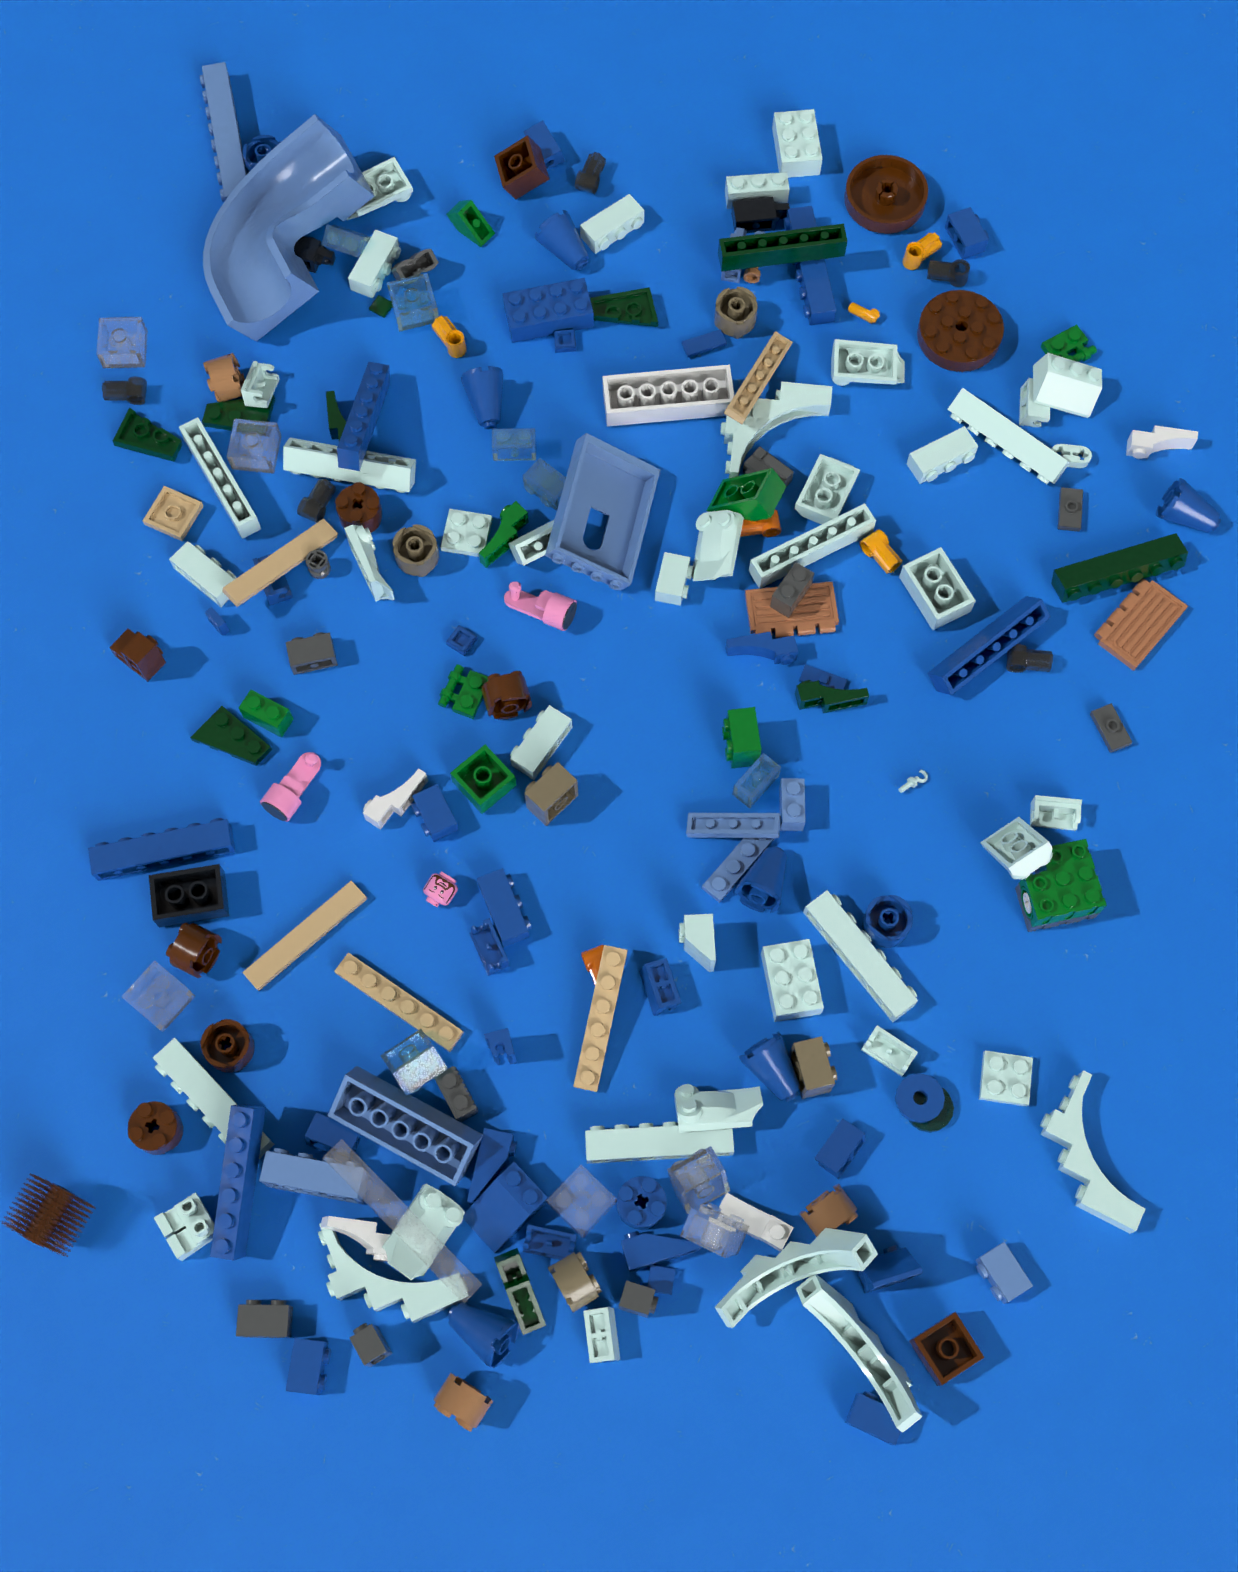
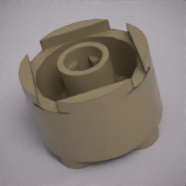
[715,287,758,339]
[393,524,439,577]
[548,1252,602,1312]

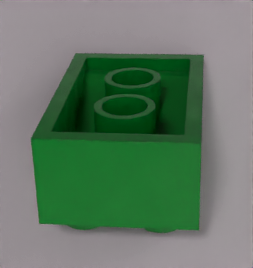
[707,468,786,521]

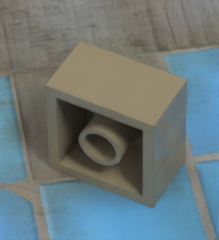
[525,762,578,826]
[789,1036,837,1099]

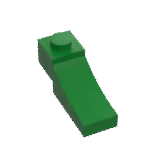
[479,501,529,568]

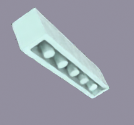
[948,388,1070,484]
[179,417,261,539]
[283,438,416,493]
[749,504,876,589]
[803,890,918,1022]
[153,1038,275,1159]
[585,1122,734,1164]

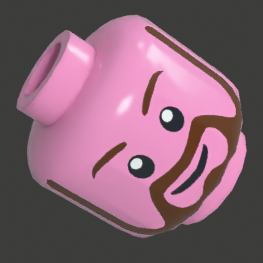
[423,871,458,907]

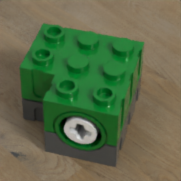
[1015,839,1107,932]

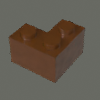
[110,629,166,682]

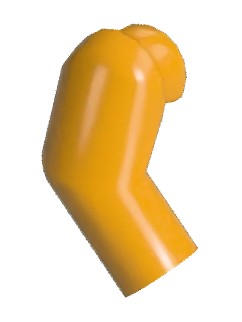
[848,302,880,323]

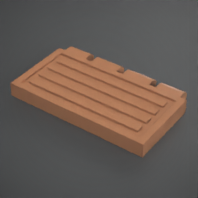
[1094,579,1188,671]
[745,581,839,638]

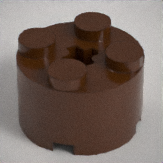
[335,482,382,533]
[481,671,532,720]
[166,923,222,978]
[200,1019,254,1072]
[128,1101,183,1155]

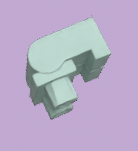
[154,1192,215,1261]

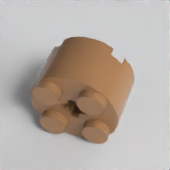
[203,353,245,402]
[800,1184,858,1237]
[433,1372,493,1432]

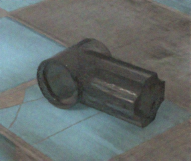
[575,152,606,194]
[927,259,970,287]
[102,376,147,405]
[297,479,336,523]
[1007,644,1053,673]

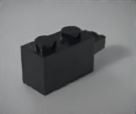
[731,197,790,233]
[294,236,336,273]

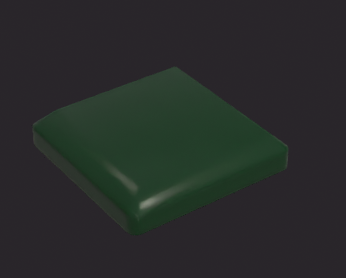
[369,295,394,318]

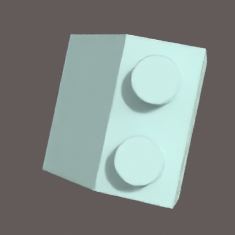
[679,914,716,972]

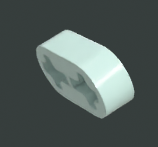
[1052,444,1092,468]

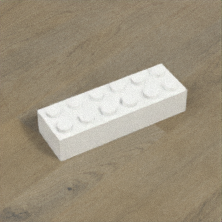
[602,365,734,427]

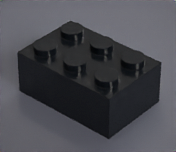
[149,864,229,928]

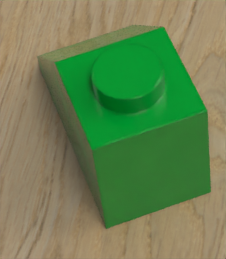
[446,200,495,247]

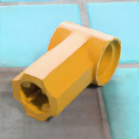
[902,232,942,270]
[432,315,466,358]
[860,529,902,574]

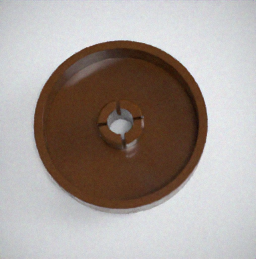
[844,155,928,234]
[917,290,1004,372]

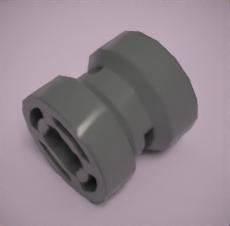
[306,550,331,579]

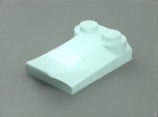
[347,157,413,220]
[831,339,905,386]
[795,454,860,524]
[692,510,744,581]
[344,525,395,601]
[980,817,1053,880]
[674,1084,763,1133]
[382,1184,465,1280]

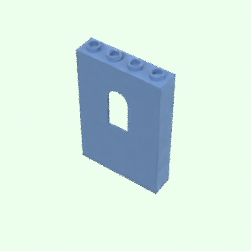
[545,433,660,591]

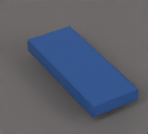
[682,329,727,357]
[799,664,847,689]

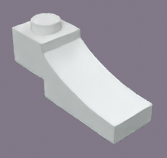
[1126,425,1198,459]
[363,769,428,830]
[715,1193,794,1252]
[321,1216,390,1261]

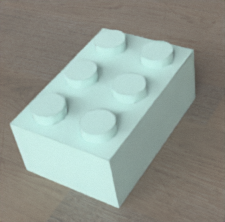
[772,109,822,178]
[899,547,976,630]
[761,939,824,1022]

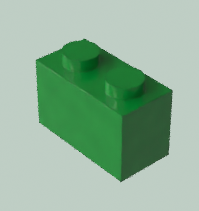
[239,689,294,738]

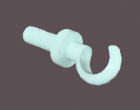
[898,770,928,793]

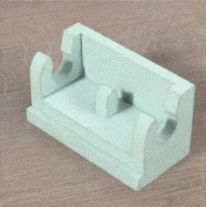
[241,361,280,408]
[1019,378,1050,427]
[1030,795,1082,831]
[861,1026,918,1077]
[583,1307,620,1363]

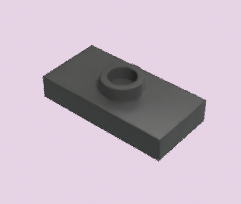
[1058,487,1083,532]
[1090,703,1132,753]

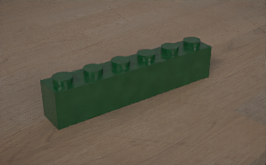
[718,224,847,272]
[1051,533,1188,603]

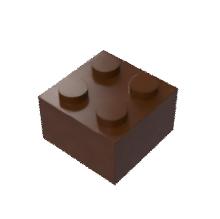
[494,135,549,199]
[909,1312,984,1386]

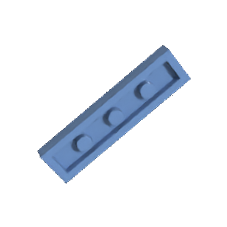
[686,813,781,838]
[702,838,775,903]

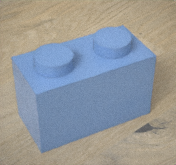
[779,778,805,831]
[976,1242,1033,1304]

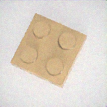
[143,486,204,541]

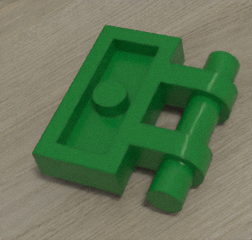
[1041,325,1097,362]
[438,664,488,719]

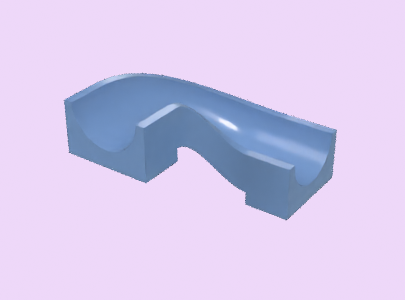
[203,114,374,342]

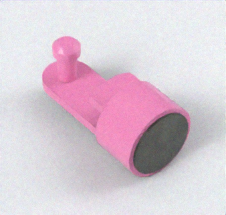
[504,581,577,631]
[260,752,321,822]

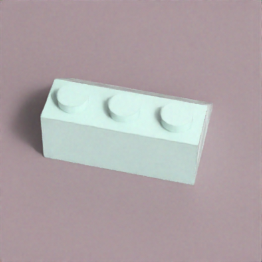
[1033,353,1102,418]

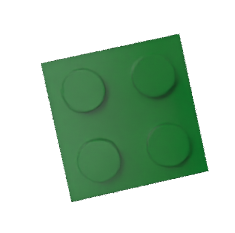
[722,707,762,769]
[450,744,517,814]

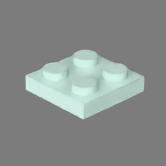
[441,509,493,557]
[979,1050,1033,1107]

